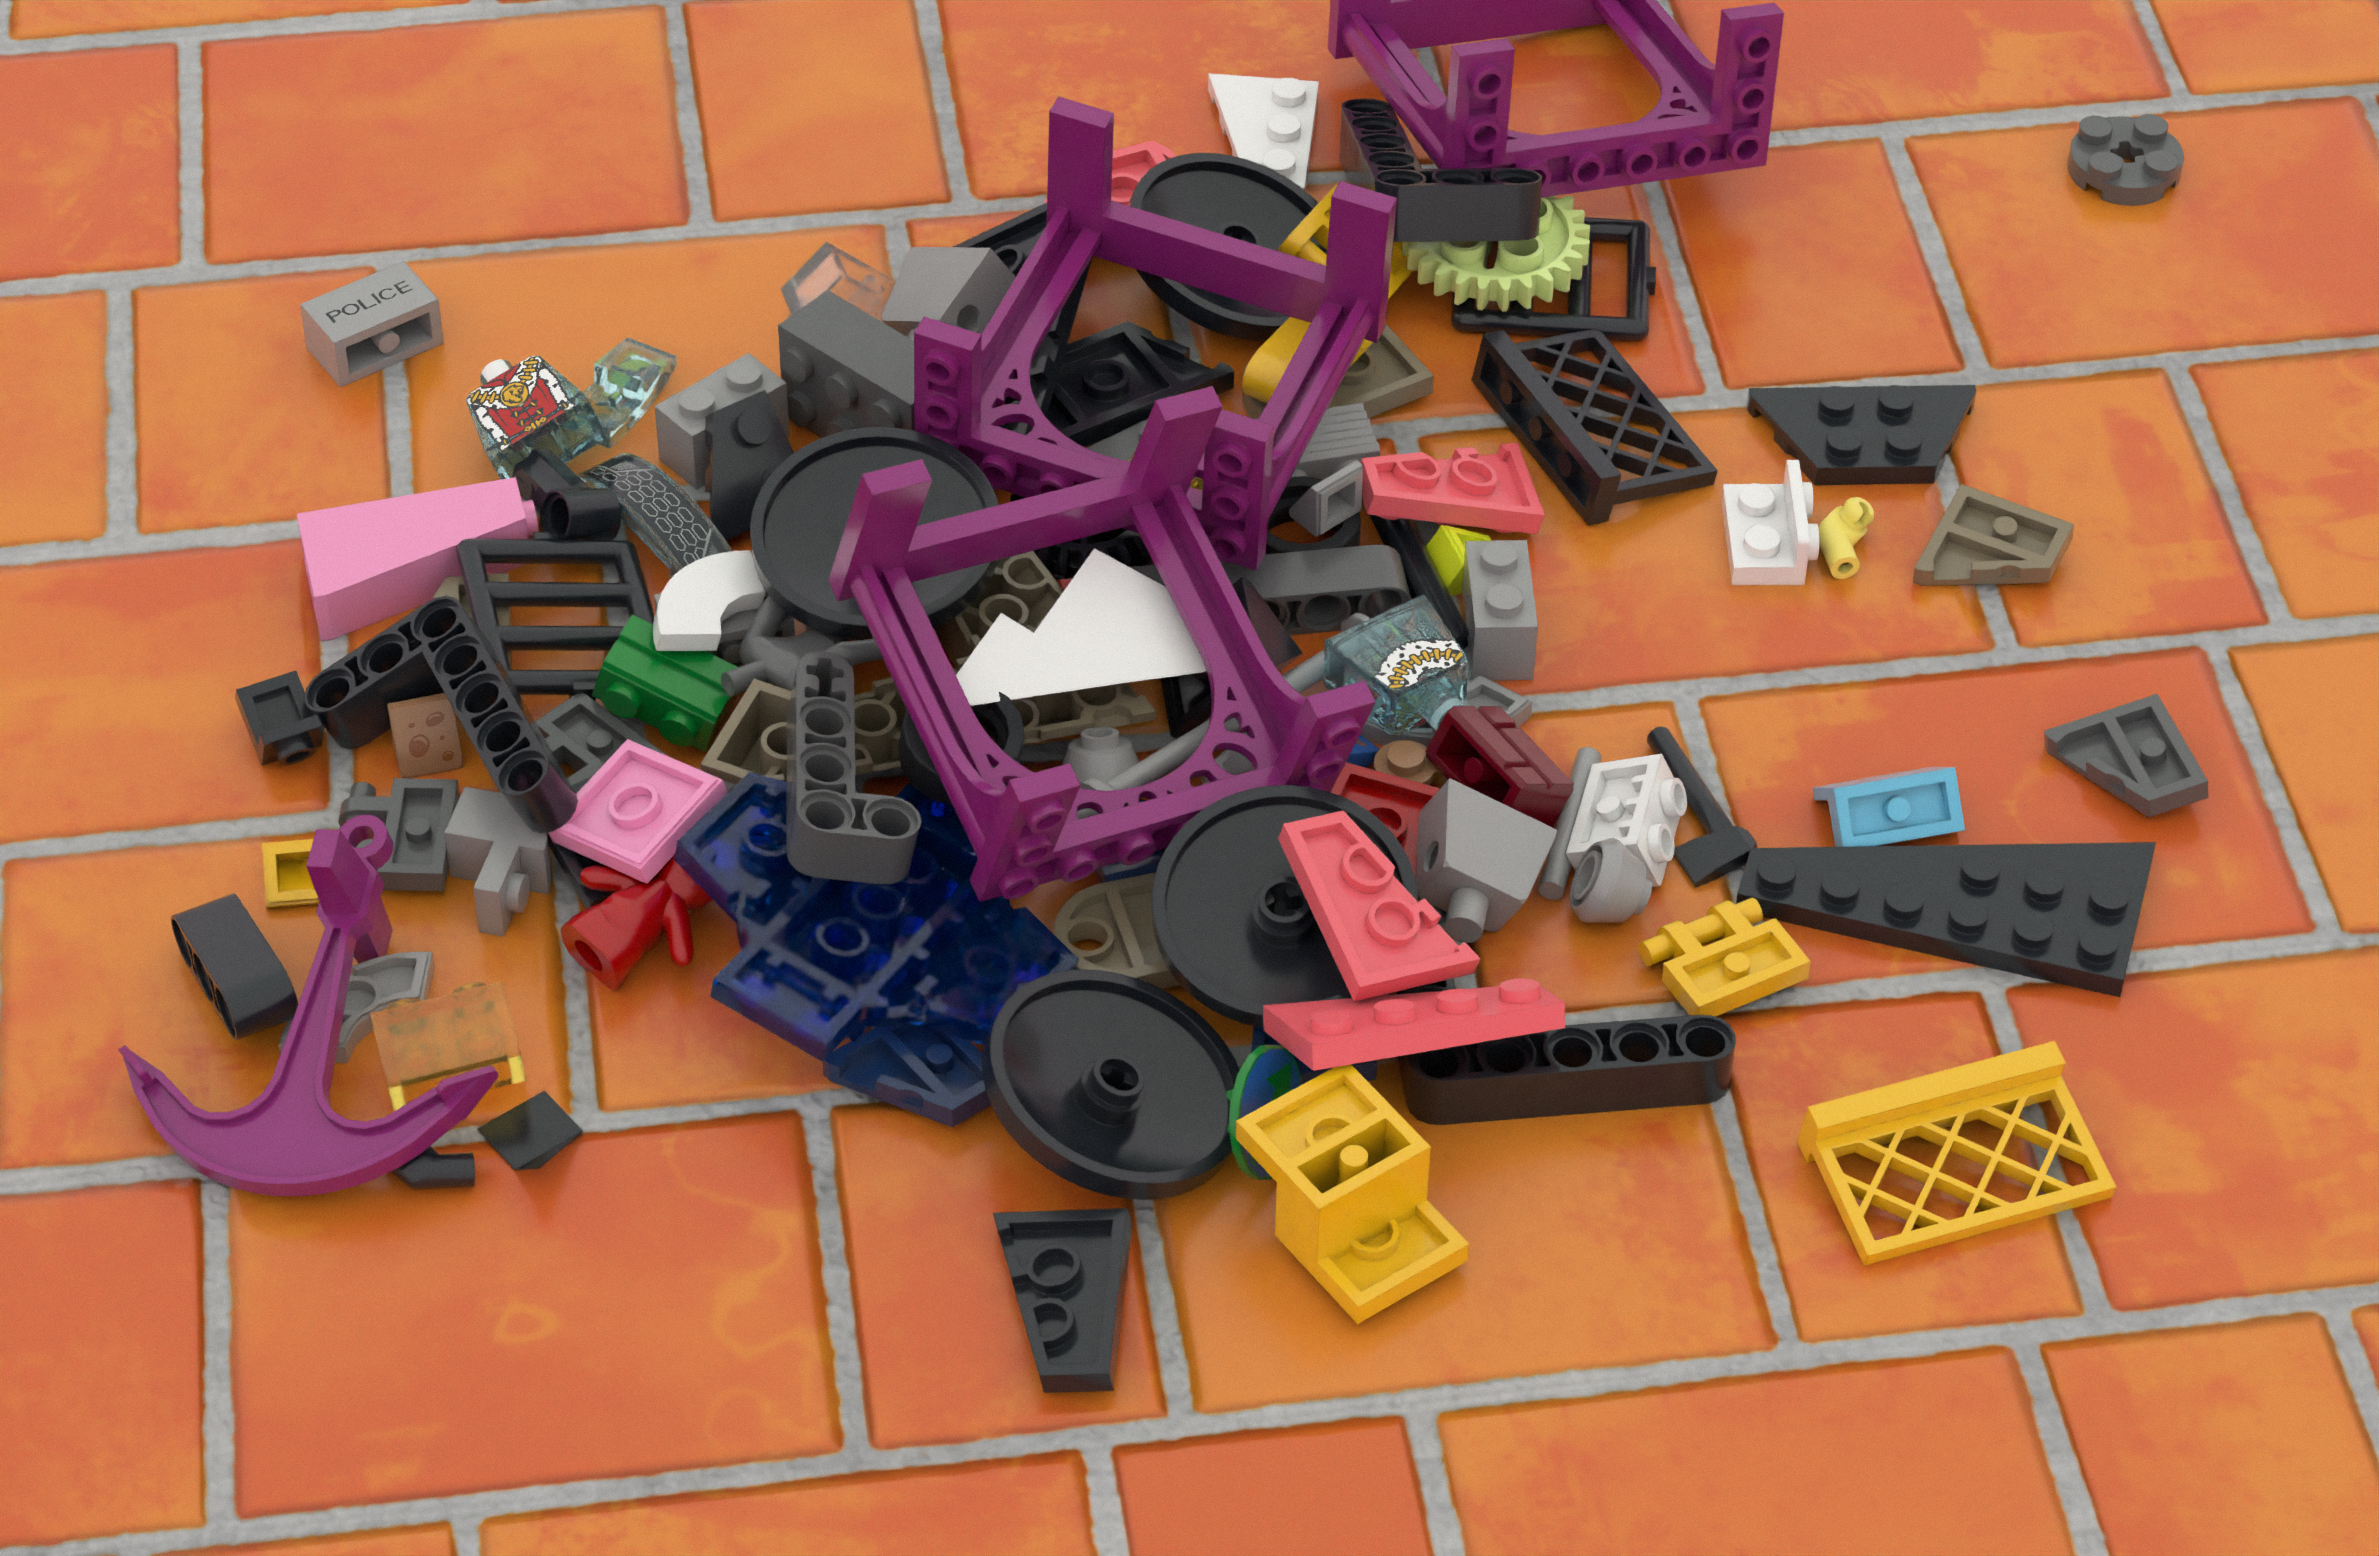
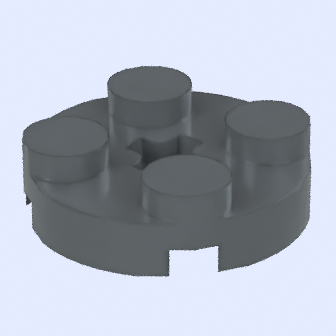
[2068,114,2184,206]

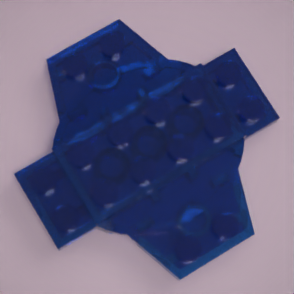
[674,772,1079,1062]

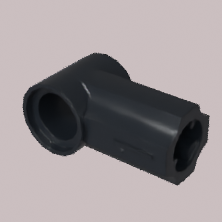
[512,449,621,540]

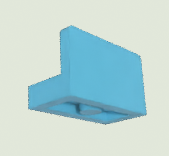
[1812,767,1965,847]

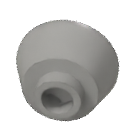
[1062,727,1139,783]
[1570,838,1652,923]

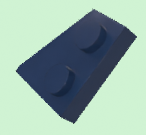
[822,998,991,1127]

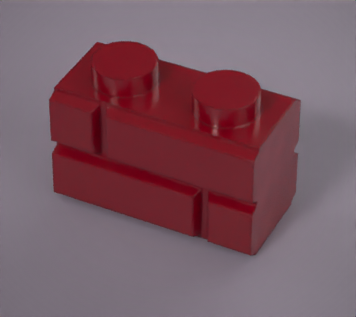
[1425,706,1574,827]

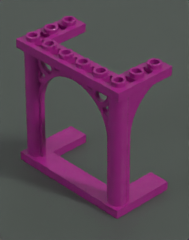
[1328,0,1784,198]
[914,96,1397,571]
[828,386,1376,902]

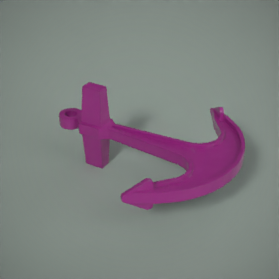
[118,815,499,1196]

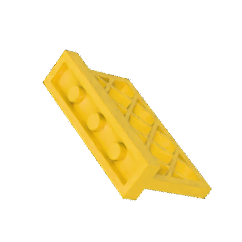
[1797,1041,2117,1266]

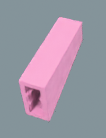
[297,477,539,641]

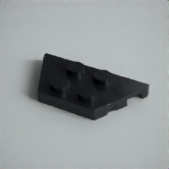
[1046,321,1234,447]
[1747,385,1976,485]

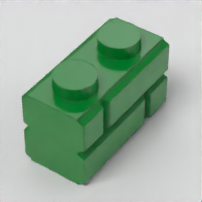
[592,614,738,752]

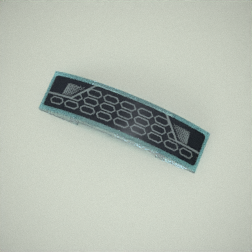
[576,453,733,579]

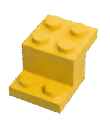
[1236,1064,1469,1324]

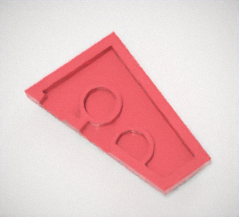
[1360,443,1545,534]
[1278,811,1480,1002]

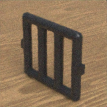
[1451,217,1656,341]
[456,532,655,701]

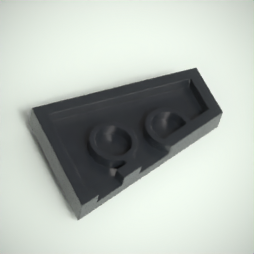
[993,1208,1132,1393]

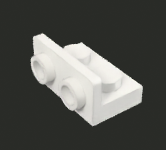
[1721,460,1819,585]
[1566,754,1687,887]

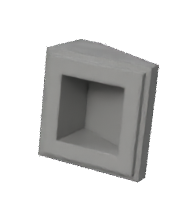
[1289,460,1363,537]

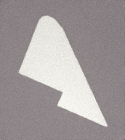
[956,548,1207,706]

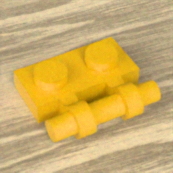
[1638,898,1811,1017]

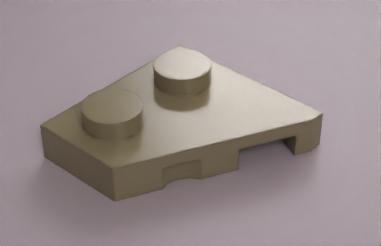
[1913,484,2074,586]

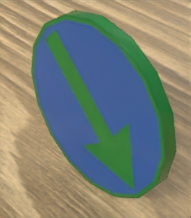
[1226,1045,1302,1180]

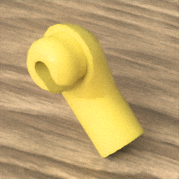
[1818,497,1874,579]

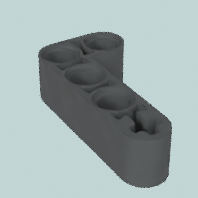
[787,651,921,884]

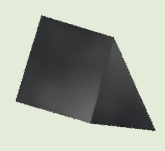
[477,1090,583,1171]

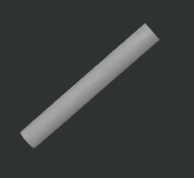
[1538,747,1602,900]

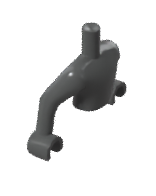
[721,596,889,696]

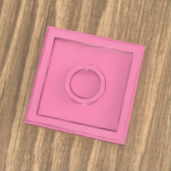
[548,739,729,884]

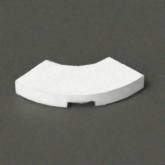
[653,550,766,651]

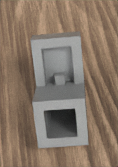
[444,787,552,937]

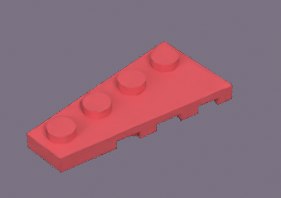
[1263,978,1565,1071]

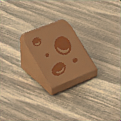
[387,693,463,778]

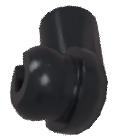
[391,1146,475,1189]

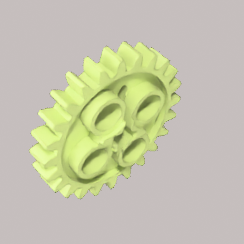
[1402,196,1590,312]

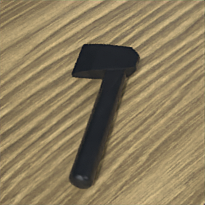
[1647,726,1757,888]

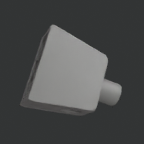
[882,247,1016,341]
[1416,778,1557,943]

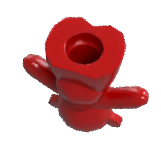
[561,837,740,991]

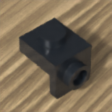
[235,670,325,766]

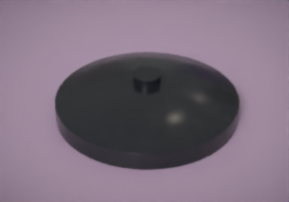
[1127,153,1327,341]
[750,427,998,640]
[1152,785,1418,1028]
[982,969,1240,1200]

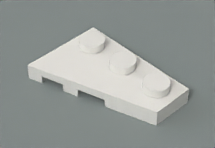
[1208,73,1319,191]

